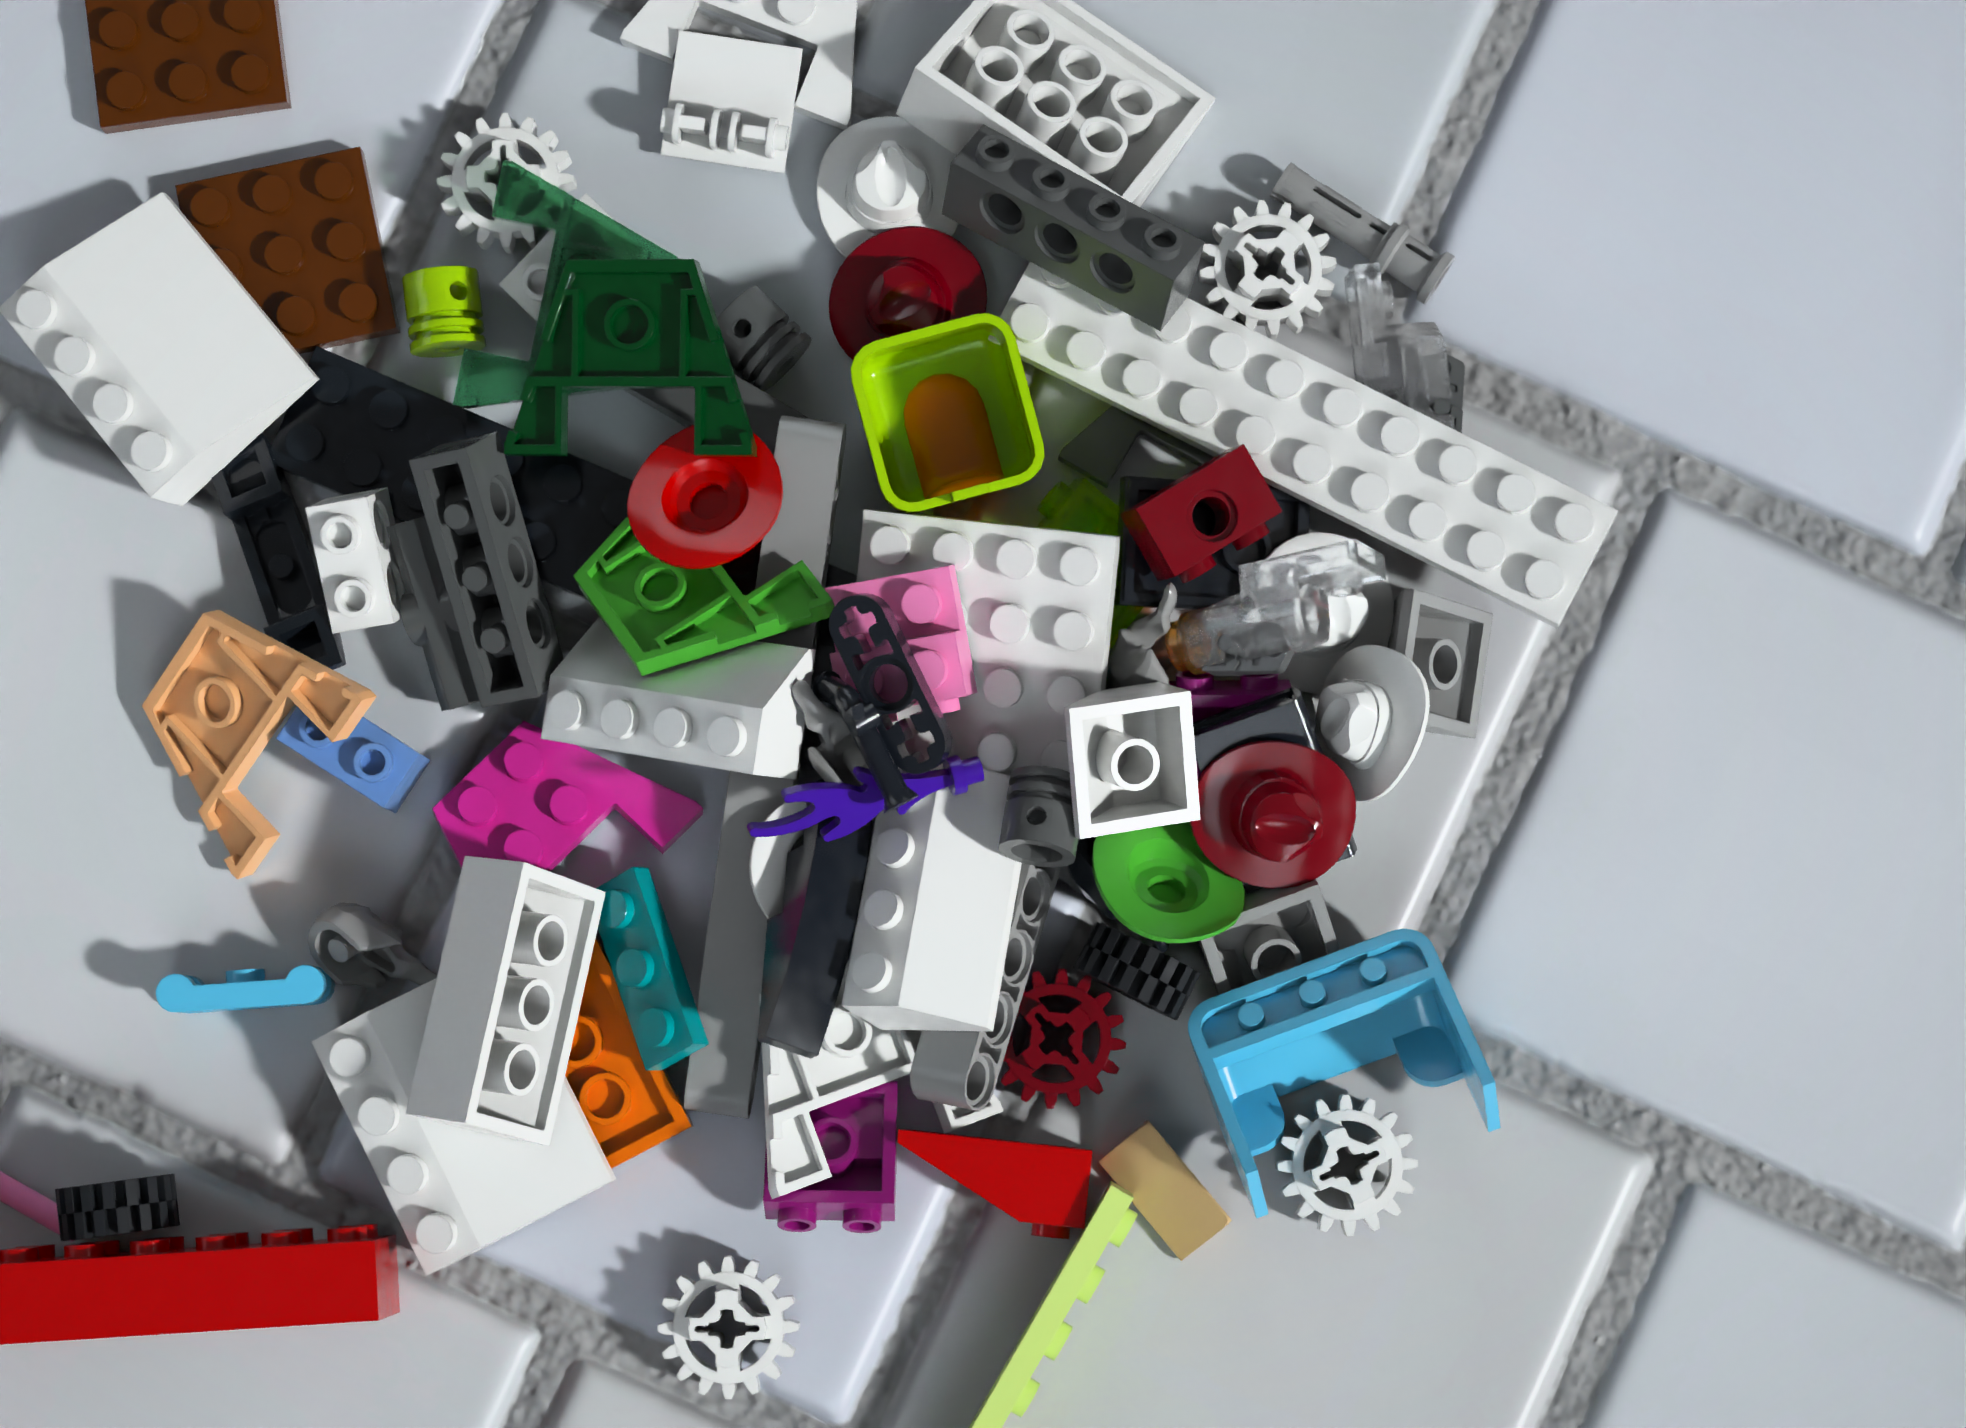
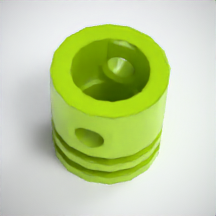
[402,266,486,358]

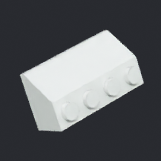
[541,618,816,779]
[841,758,1022,1032]
[406,856,606,1146]

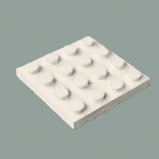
[857,509,1121,775]

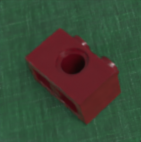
[1119,444,1282,584]

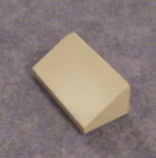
[1098,1120,1232,1261]

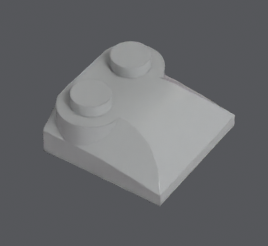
[1198,879,1340,995]

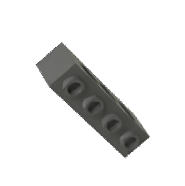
[942,124,1205,332]
[409,432,564,708]

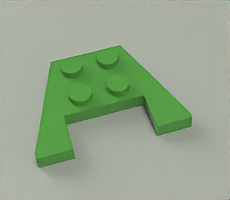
[573,517,835,676]

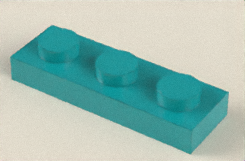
[596,867,709,1071]

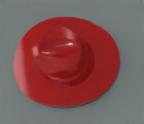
[627,425,783,569]

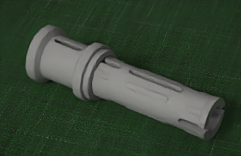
[1270,162,1455,304]

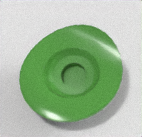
[1092,821,1245,943]

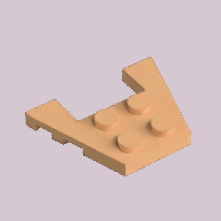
[142,610,377,879]

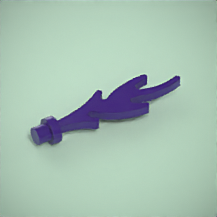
[747,755,984,842]

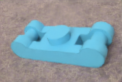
[156,965,335,1014]

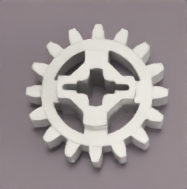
[437,113,577,254]
[1198,200,1337,340]
[1275,1094,1418,1236]
[657,1255,800,1399]

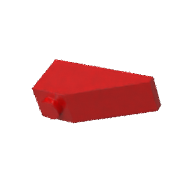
[897,1128,1093,1239]

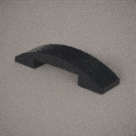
[212,434,346,670]

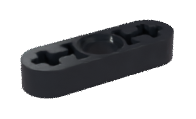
[829,593,952,774]

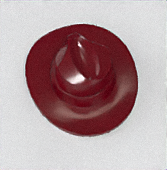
[829,227,988,360]
[1190,740,1356,888]

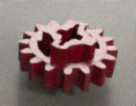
[1001,969,1126,1109]

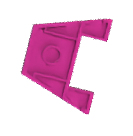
[432,721,703,872]

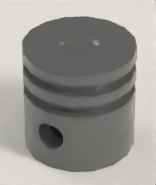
[717,285,812,392]
[998,766,1078,867]

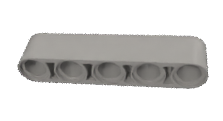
[910,845,1061,1111]

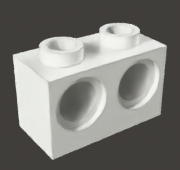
[305,487,406,634]

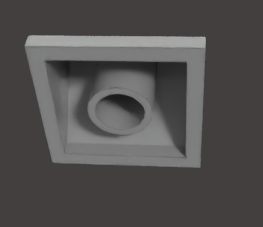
[1388,589,1493,738]

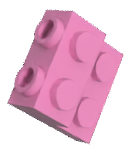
[824,565,977,722]

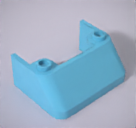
[1188,929,1501,1218]

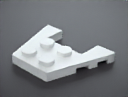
[620,0,858,130]
[759,961,1003,1199]

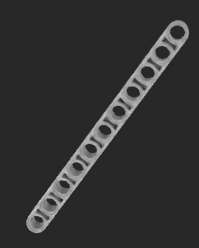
[684,415,846,1119]

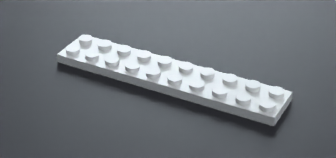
[988,262,1618,629]

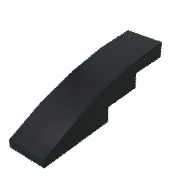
[757,778,872,1059]

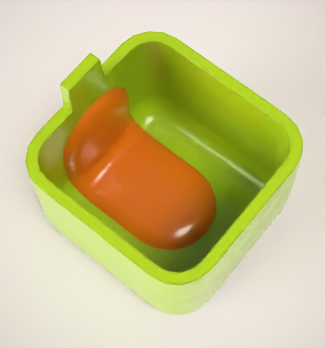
[851,313,1045,513]

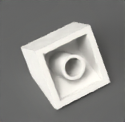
[1064,682,1201,839]

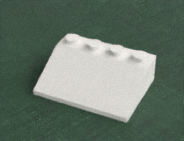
[896,0,1216,207]
[0,192,319,506]
[311,978,616,1276]

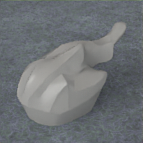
[1105,582,1177,689]
[792,680,901,786]
[308,903,438,989]

